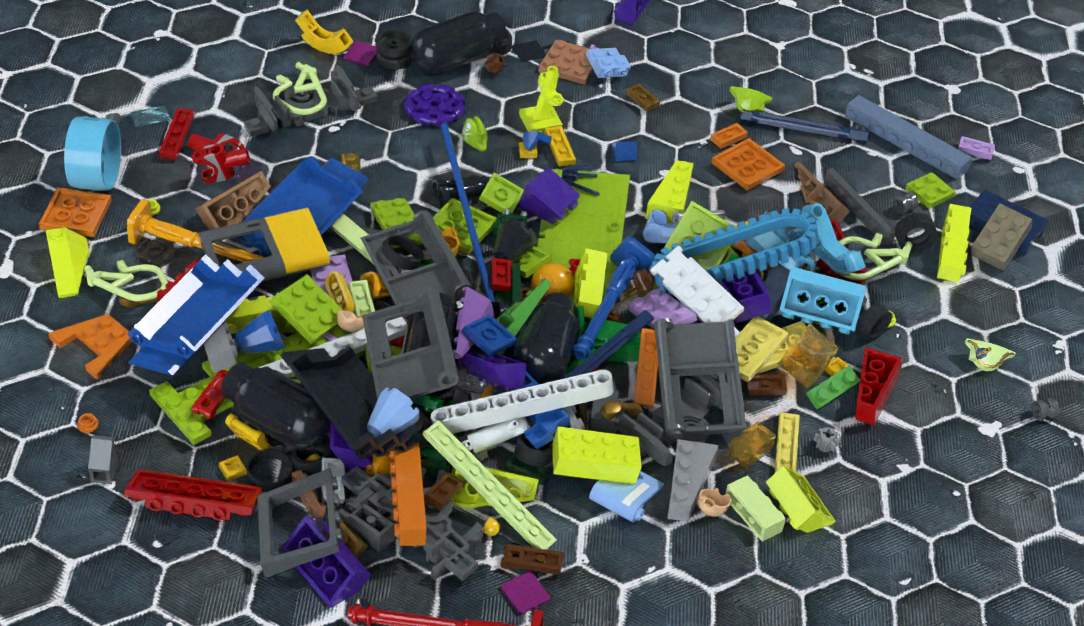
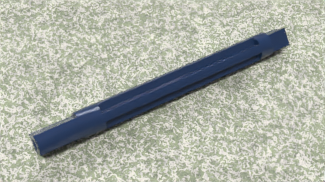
[741,111,869,143]
[563,310,654,379]

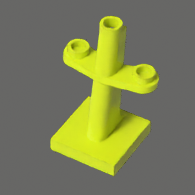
[519,66,564,133]

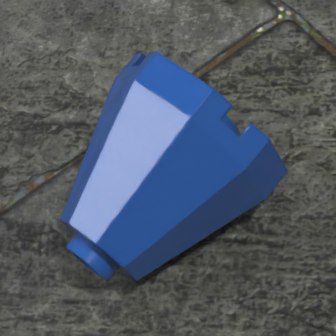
[234,310,285,353]

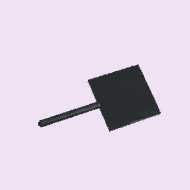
[512,40,570,62]

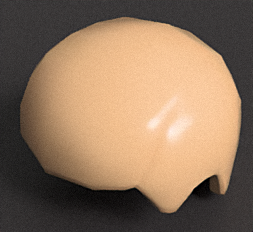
[337,310,364,332]
[696,488,731,517]

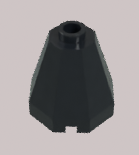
[493,218,537,263]

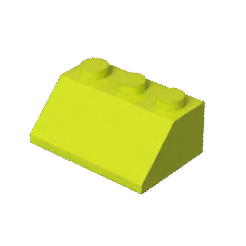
[766,466,836,533]

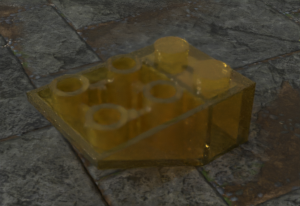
[777,323,839,389]

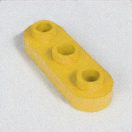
[325,271,354,312]

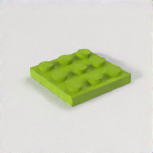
[433,198,497,255]
[664,201,737,270]
[269,274,342,344]

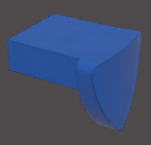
[523,131,552,151]
[612,141,637,162]

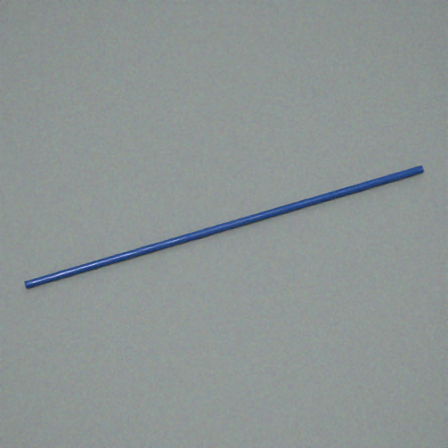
[441,123,510,358]

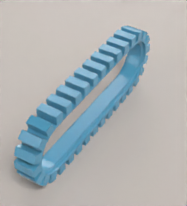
[652,208,818,295]

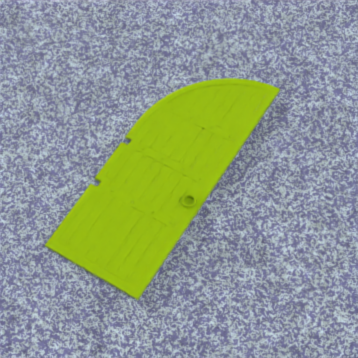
[537,169,630,310]

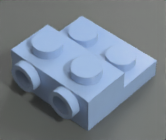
[586,48,631,78]

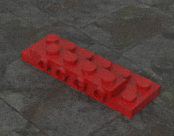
[124,469,262,521]

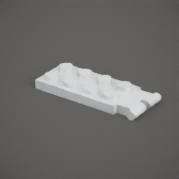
[650,246,744,323]

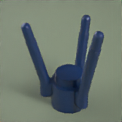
[562,164,600,196]

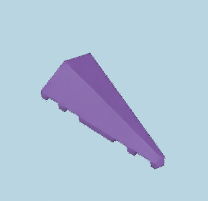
[453,287,496,359]

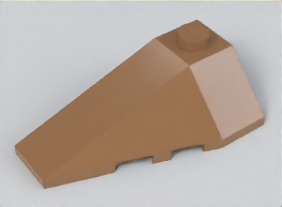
[195,171,271,230]

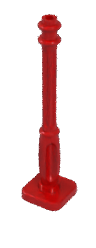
[348,603,544,626]

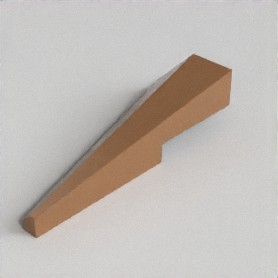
[795,161,850,224]

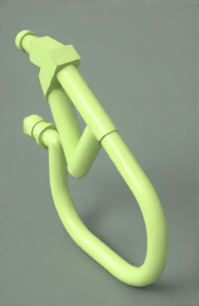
[272,62,327,115]
[838,233,913,280]
[84,260,168,301]

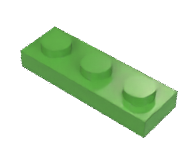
[806,365,860,409]

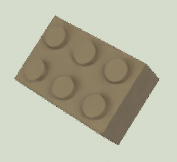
[972,203,1032,271]

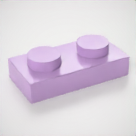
[958,136,995,160]

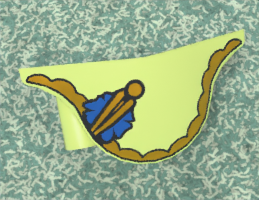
[965,338,1016,372]

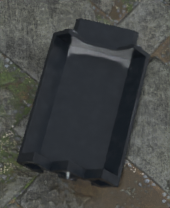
[280,345,422,460]

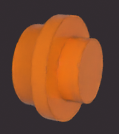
[77,413,99,433]

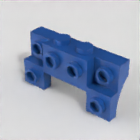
[493,372,570,449]

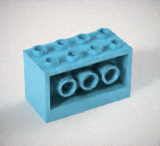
[779,266,867,335]

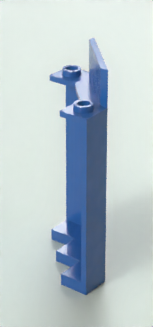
[238,156,369,257]
[127,254,264,375]

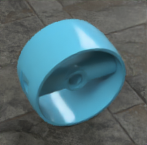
[64,116,121,191]

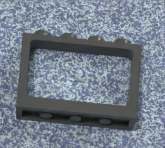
[258,468,343,578]

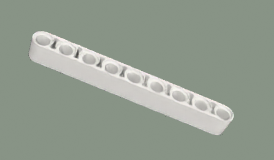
[431,370,614,434]

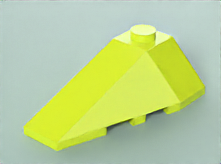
[46,227,89,298]
[451,466,539,509]

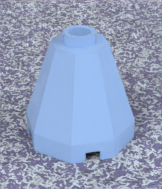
[367,387,419,440]

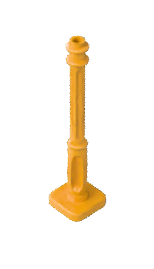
[127,199,270,263]

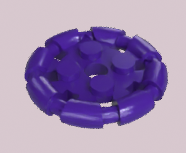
[404,84,466,126]

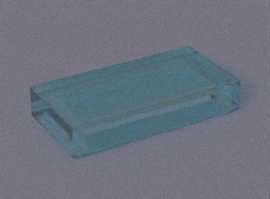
[131,105,170,127]

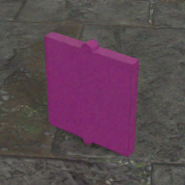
[344,41,377,66]
[500,571,551,615]

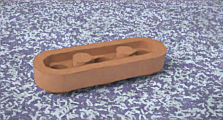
[291,470,326,520]

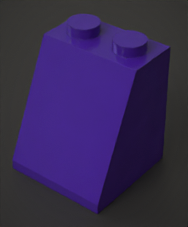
[517,167,580,224]

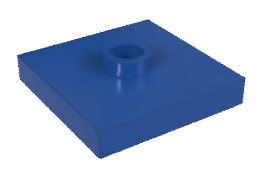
[461,314,517,357]

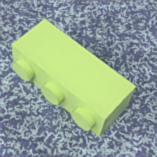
[726,475,785,542]

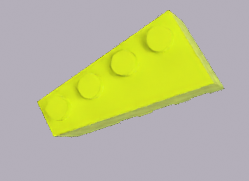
[646,160,694,223]

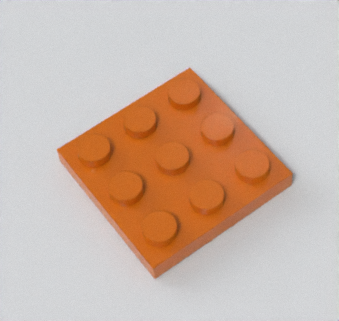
[711,138,785,191]
[39,187,112,237]

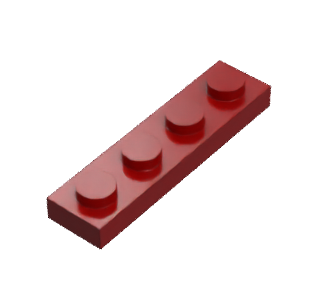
[159,108,195,160]

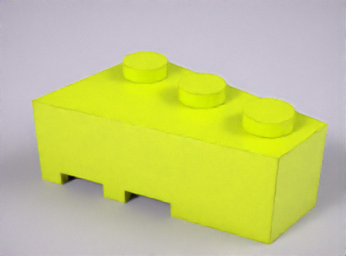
[574,248,607,318]

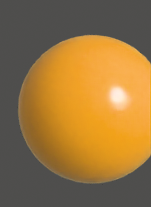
[531,263,575,297]

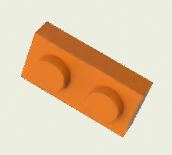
[710,123,748,149]

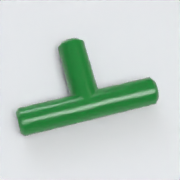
[576,306,589,338]

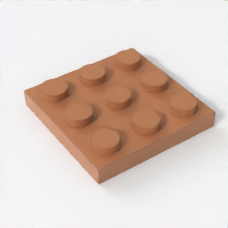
[538,39,593,85]

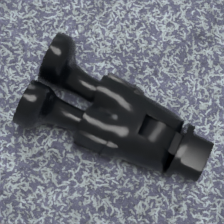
[432,175,491,208]

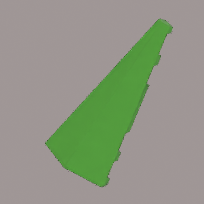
[470,279,551,355]

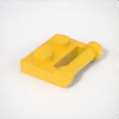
[225,413,272,451]

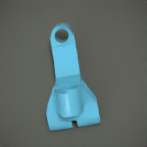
[790,203,866,273]
[746,211,815,272]

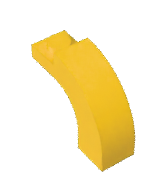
[295,9,354,54]

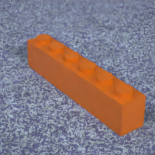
[389,443,427,546]

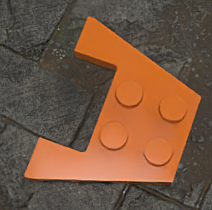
[48,314,132,380]

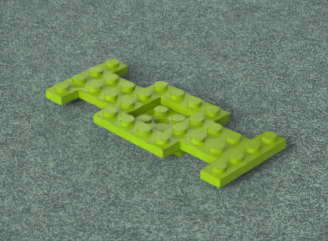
[149,325,364,445]

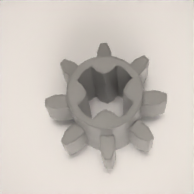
[814,428,840,452]

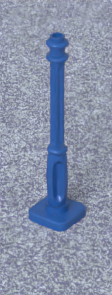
[573,237,655,359]

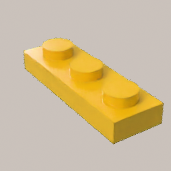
[545,126,576,167]

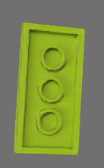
[370,198,423,248]

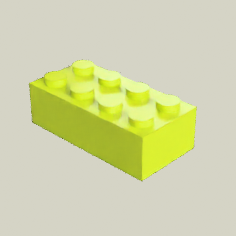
[552,426,642,484]

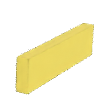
[774,412,800,474]

